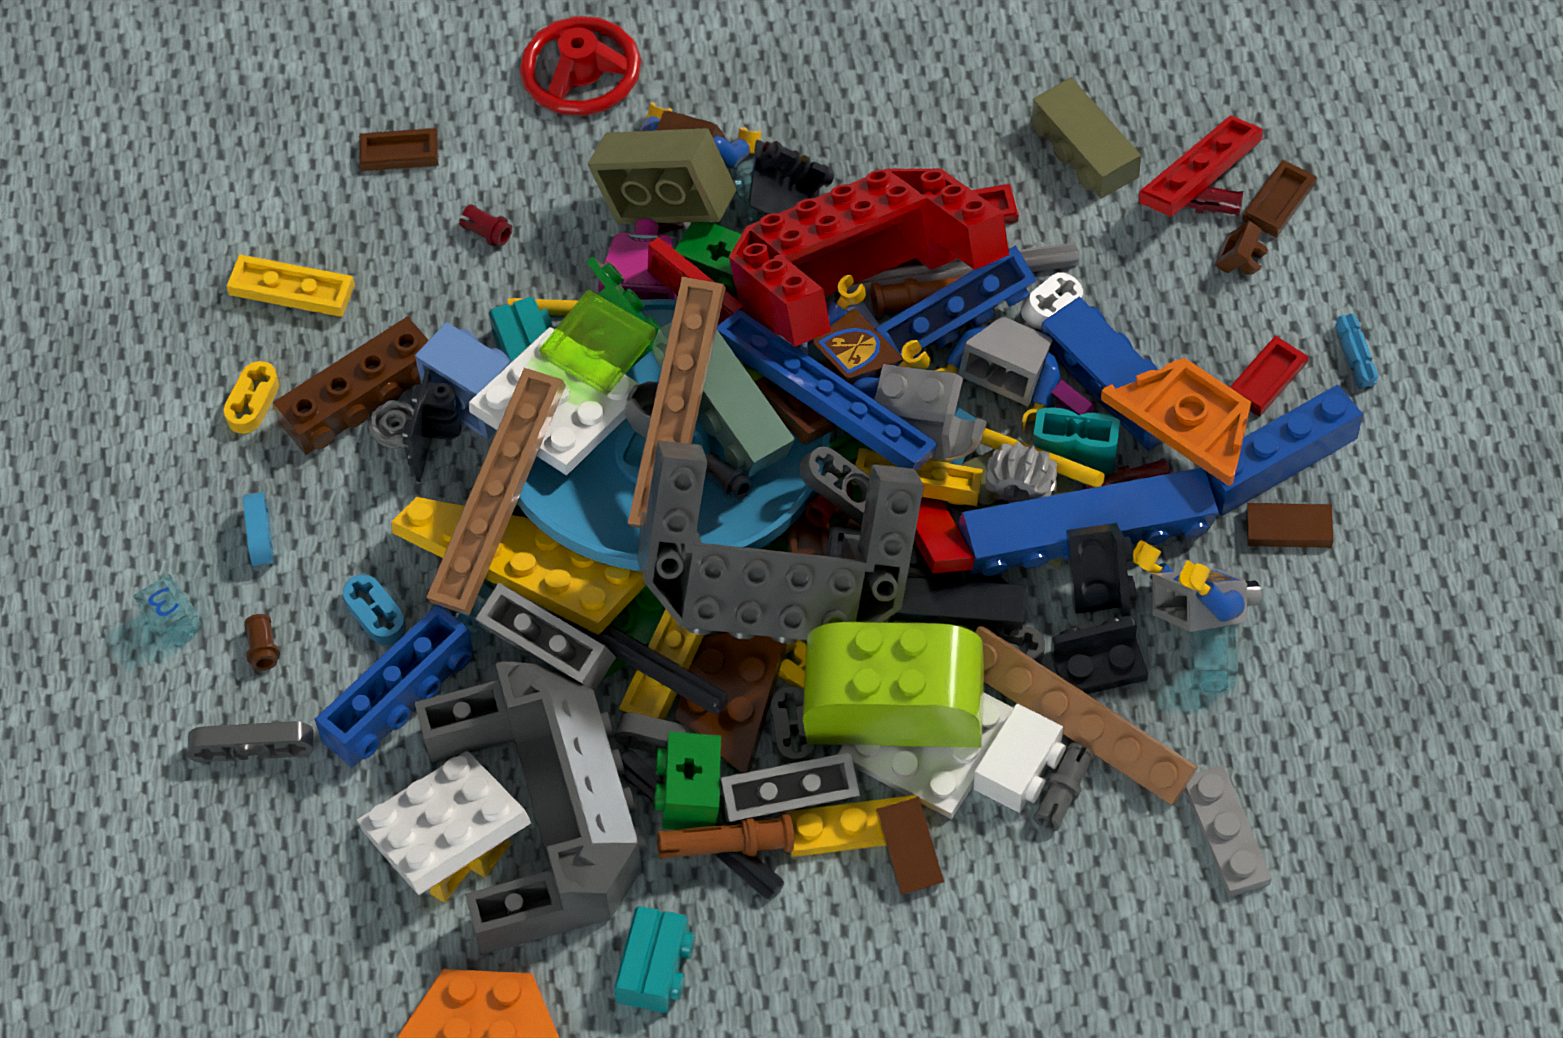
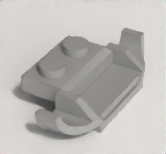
[860,364,986,463]

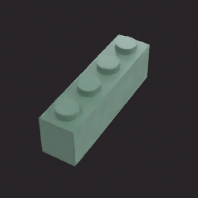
[652,322,795,477]

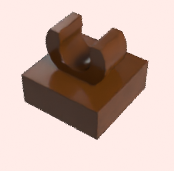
[1214,221,1268,275]

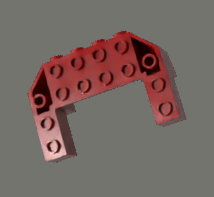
[729,168,1009,347]

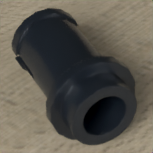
[705,452,752,501]

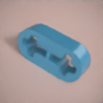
[243,491,274,567]
[343,574,406,645]

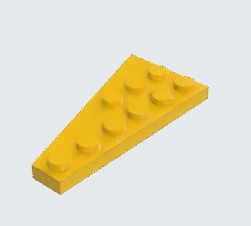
[391,497,646,635]

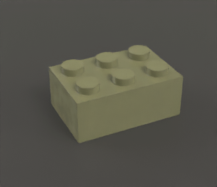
[587,128,737,224]

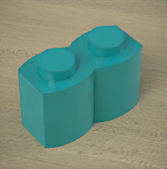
[1033,408,1120,475]

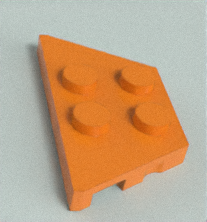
[1101,358,1251,487]
[397,969,559,1038]

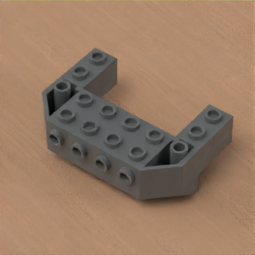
[638,440,924,643]
[414,661,647,955]

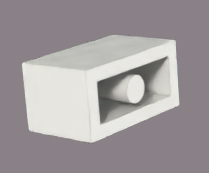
[974,703,1066,813]

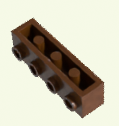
[272,316,429,455]

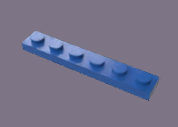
[717,310,938,471]

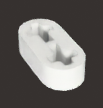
[1021,272,1083,330]

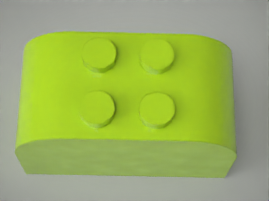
[803,622,984,748]

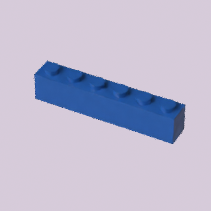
[957,468,1219,576]

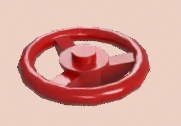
[519,16,642,116]

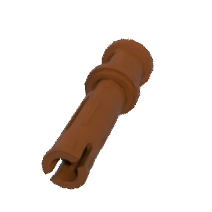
[870,276,963,319]
[657,813,794,860]

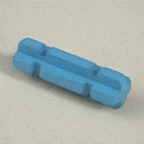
[1335,313,1378,388]

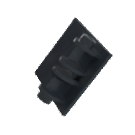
[748,139,834,215]
[403,370,462,482]

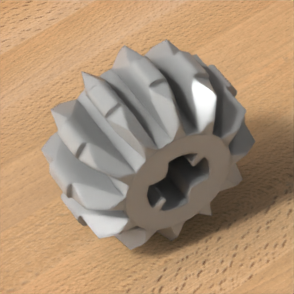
[985,442,1057,503]

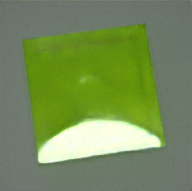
[539,289,656,396]

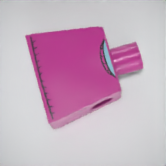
[598,219,677,300]

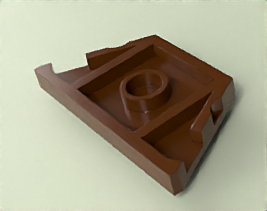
[674,632,788,774]

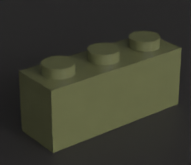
[1030,77,1141,199]

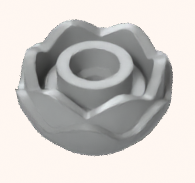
[369,400,414,449]

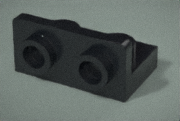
[1066,523,1136,617]
[1050,618,1148,694]

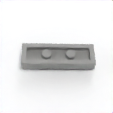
[1184,765,1272,897]

